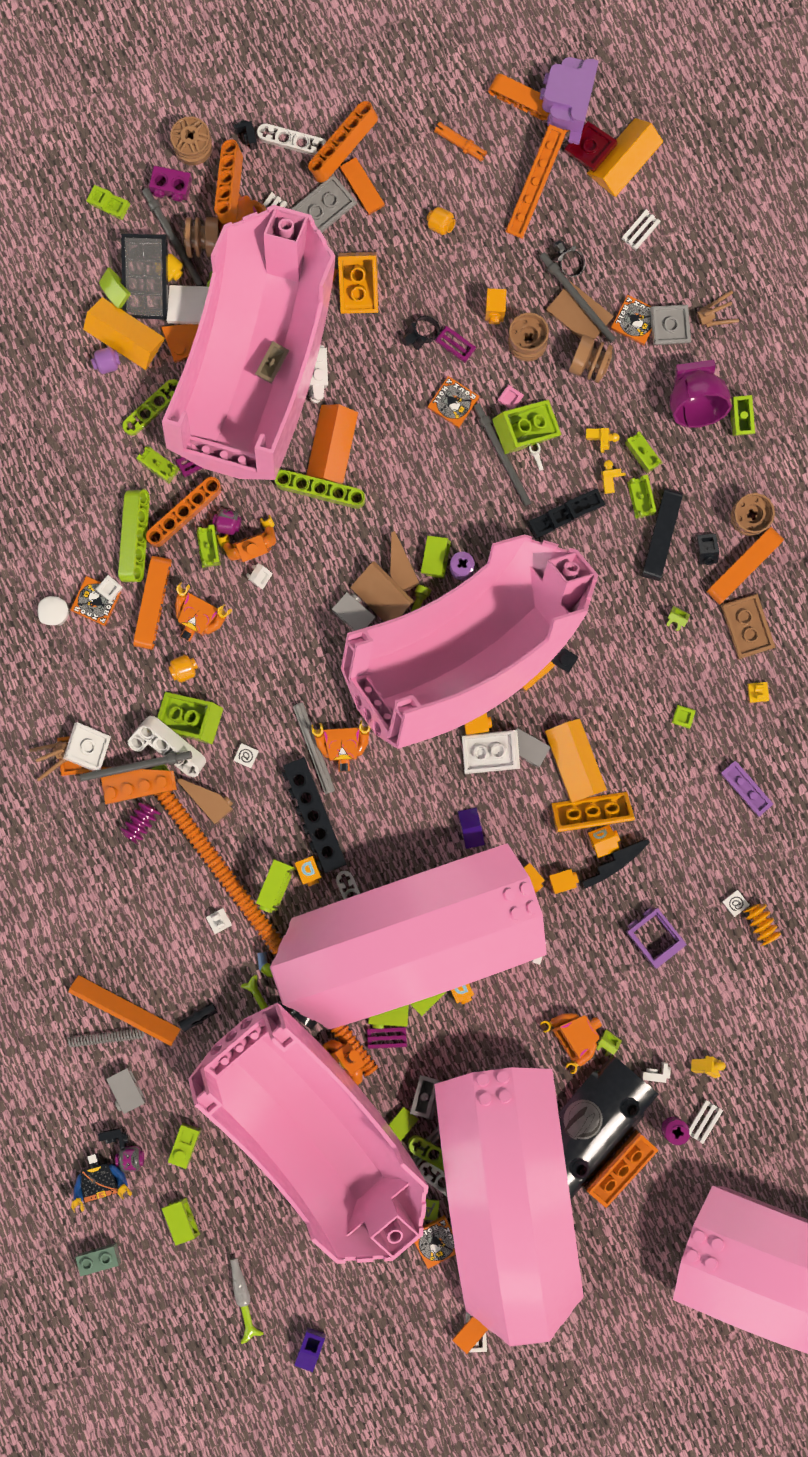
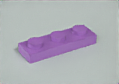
[720,760,773,817]

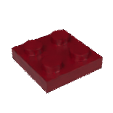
[564,121,618,172]

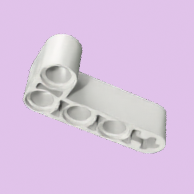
[128,716,206,777]

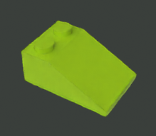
[492,400,562,454]
[157,692,224,745]

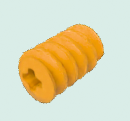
[742,903,781,946]

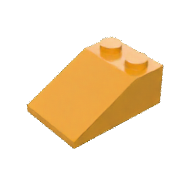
[338,252,378,314]

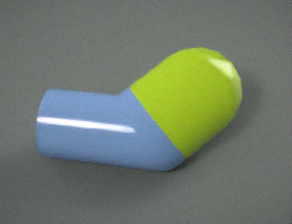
[257,952,273,978]

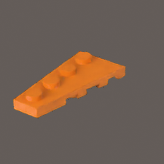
[161,324,199,363]
[100,767,177,804]

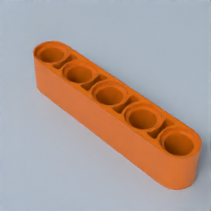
[488,73,570,132]
[308,101,378,183]
[214,139,243,226]
[146,477,222,548]
[706,527,785,605]
[133,555,172,650]

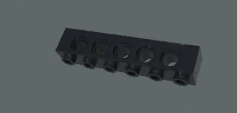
[281,757,347,873]

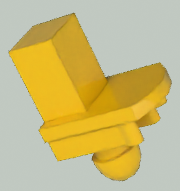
[586,428,620,453]
[601,460,626,494]
[691,1056,726,1078]

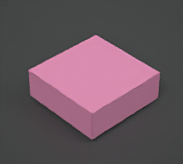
[498,385,524,410]

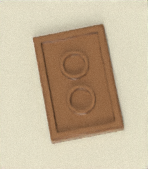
[546,281,614,339]
[350,561,414,622]
[721,594,776,659]

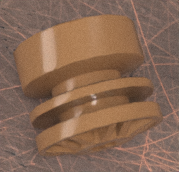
[170,116,212,166]
[184,217,220,258]
[508,312,549,362]
[569,334,613,384]
[730,493,775,536]

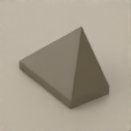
[255,341,289,384]

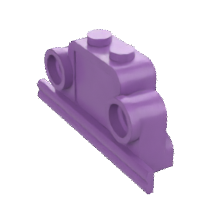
[540,57,599,145]

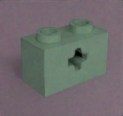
[75,1243,121,1277]

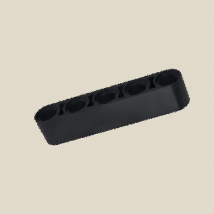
[641,488,683,581]

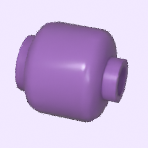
[91,347,121,374]

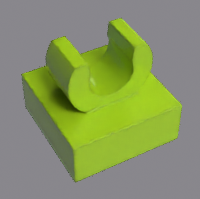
[667,606,690,631]
[597,1029,622,1057]

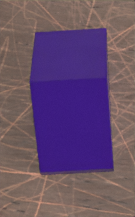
[458,807,485,849]

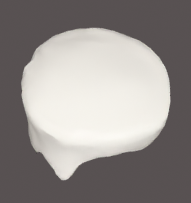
[37,596,69,625]

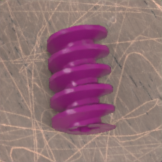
[120,803,161,845]
[661,1117,690,1145]

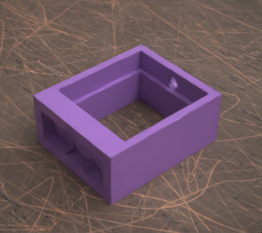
[625,907,687,969]

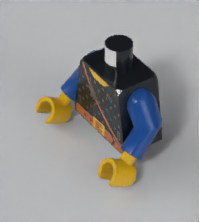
[71,1153,132,1213]

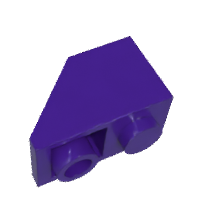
[294,1327,326,1372]

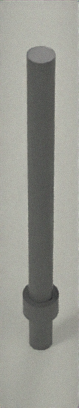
[142,188,204,286]
[539,252,617,343]
[473,403,532,507]
[80,751,192,782]

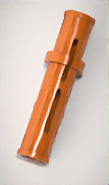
[434,122,487,162]

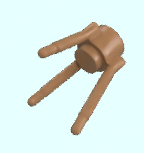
[697,290,739,328]
[29,741,68,781]

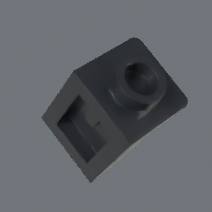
[234,120,258,150]
[697,534,719,565]
[551,647,579,673]
[98,1127,129,1149]

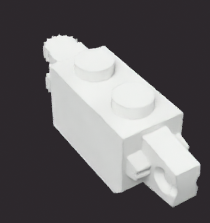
[308,344,328,404]

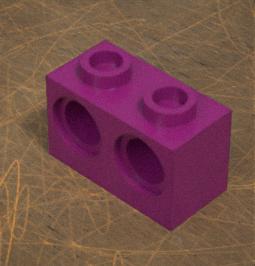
[149,166,192,202]

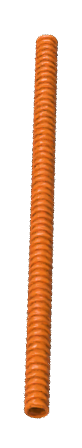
[154,791,378,1077]

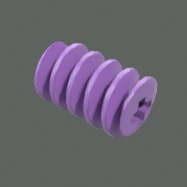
[450,552,475,581]

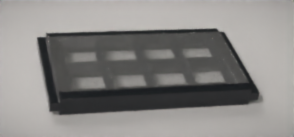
[121,233,168,320]

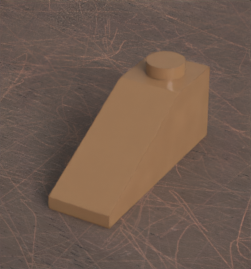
[390,531,419,591]
[177,778,234,825]

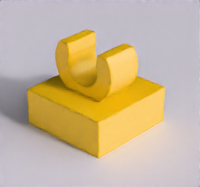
[747,682,769,703]

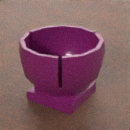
[670,360,732,428]

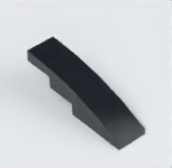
[527,488,606,540]
[581,839,650,889]

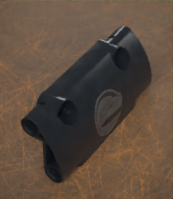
[558,1054,659,1199]

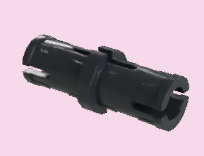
[178,1002,218,1032]

